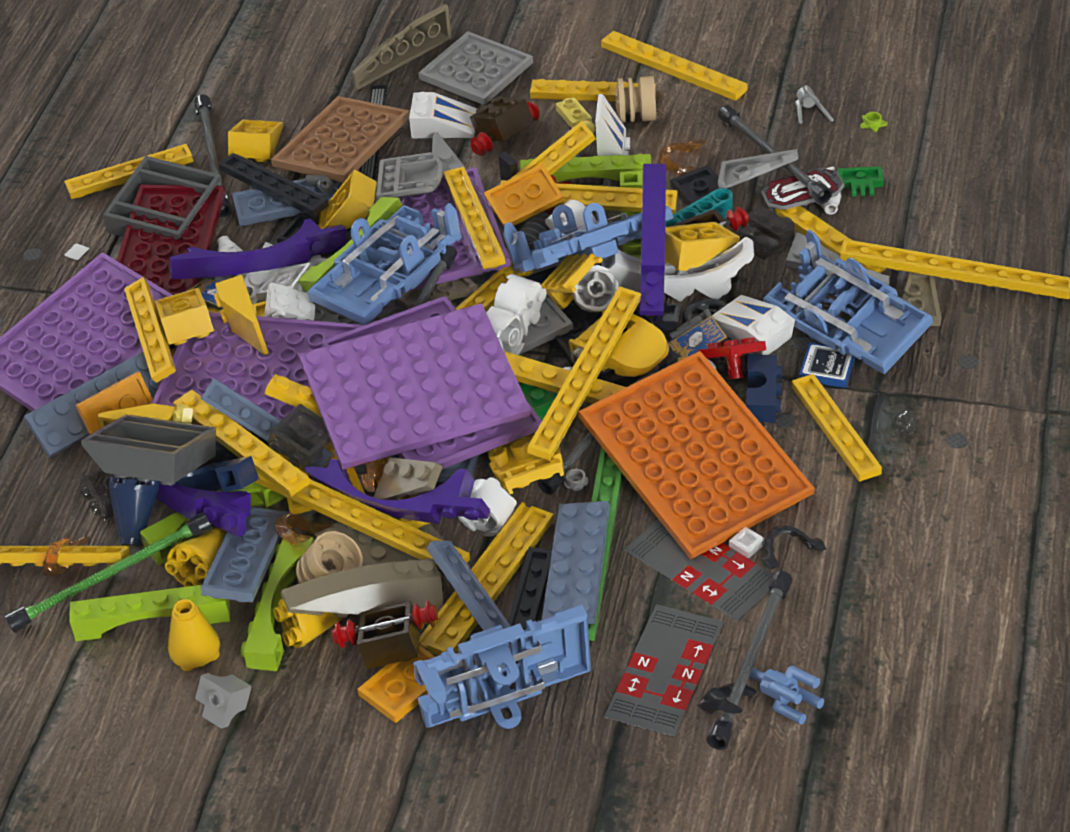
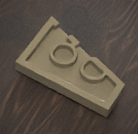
[902,272,942,326]
[396,277,478,310]
[373,457,443,500]

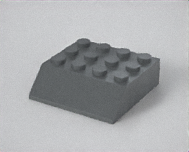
[103,156,221,240]
[81,414,216,485]

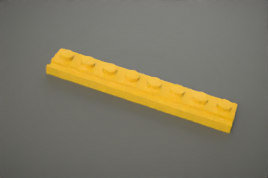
[419,502,554,656]

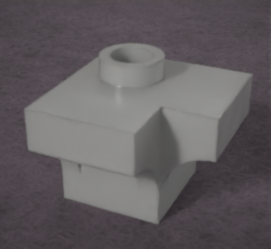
[195,673,252,729]

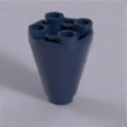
[109,477,159,544]

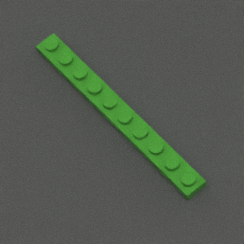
[588,447,623,641]

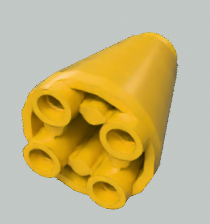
[165,528,227,587]
[273,598,345,648]
[167,599,220,671]

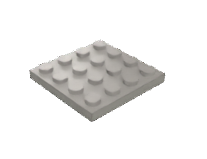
[419,31,533,105]

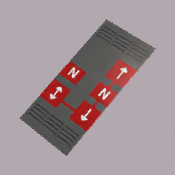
[624,519,773,621]
[604,604,724,736]

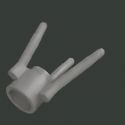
[795,85,834,124]

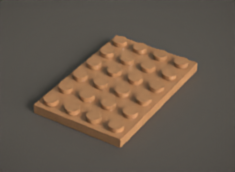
[271,96,410,182]

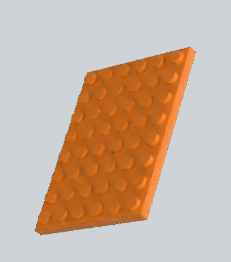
[578,351,815,560]

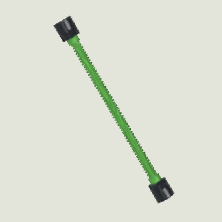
[5,512,213,633]

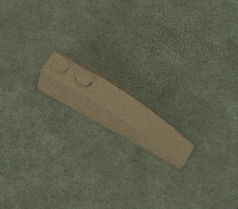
[352,4,452,90]
[281,558,443,618]

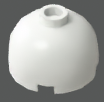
[572,265,619,312]

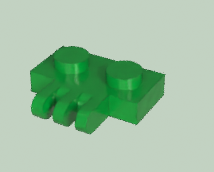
[837,166,884,197]

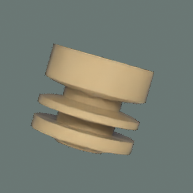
[615,76,656,123]
[296,531,363,583]

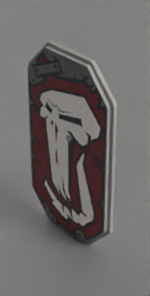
[761,168,845,210]

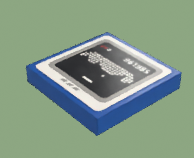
[799,343,855,388]

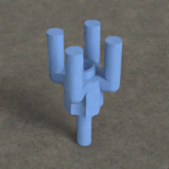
[749,666,824,724]

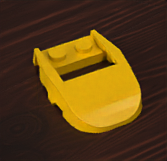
[569,310,669,377]
[488,432,564,494]

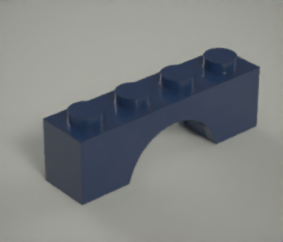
[175,456,259,492]

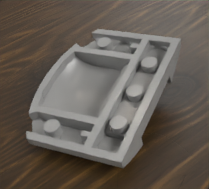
[376,152,443,200]

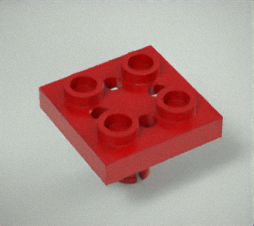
[698,337,766,379]

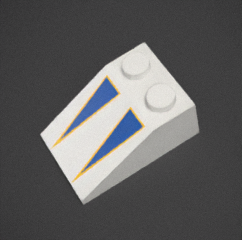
[409,92,477,138]
[595,94,630,156]
[712,295,795,355]

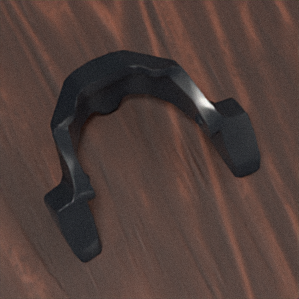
[761,525,826,569]
[697,683,757,715]

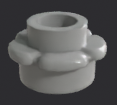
[564,468,588,491]

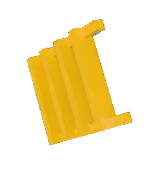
[541,253,603,309]

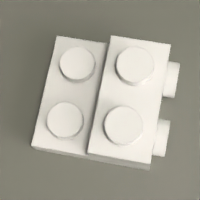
[256,262,313,301]
[264,282,315,321]

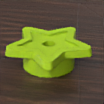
[860,112,888,132]

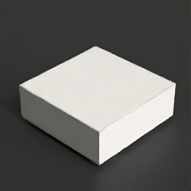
[729,527,765,558]

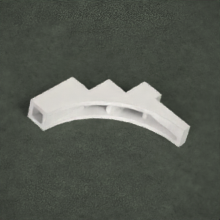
[601,237,754,302]

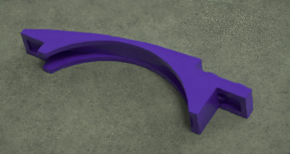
[640,164,666,316]
[169,219,346,279]
[305,459,490,524]
[156,481,251,537]

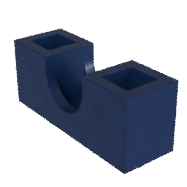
[746,354,782,423]

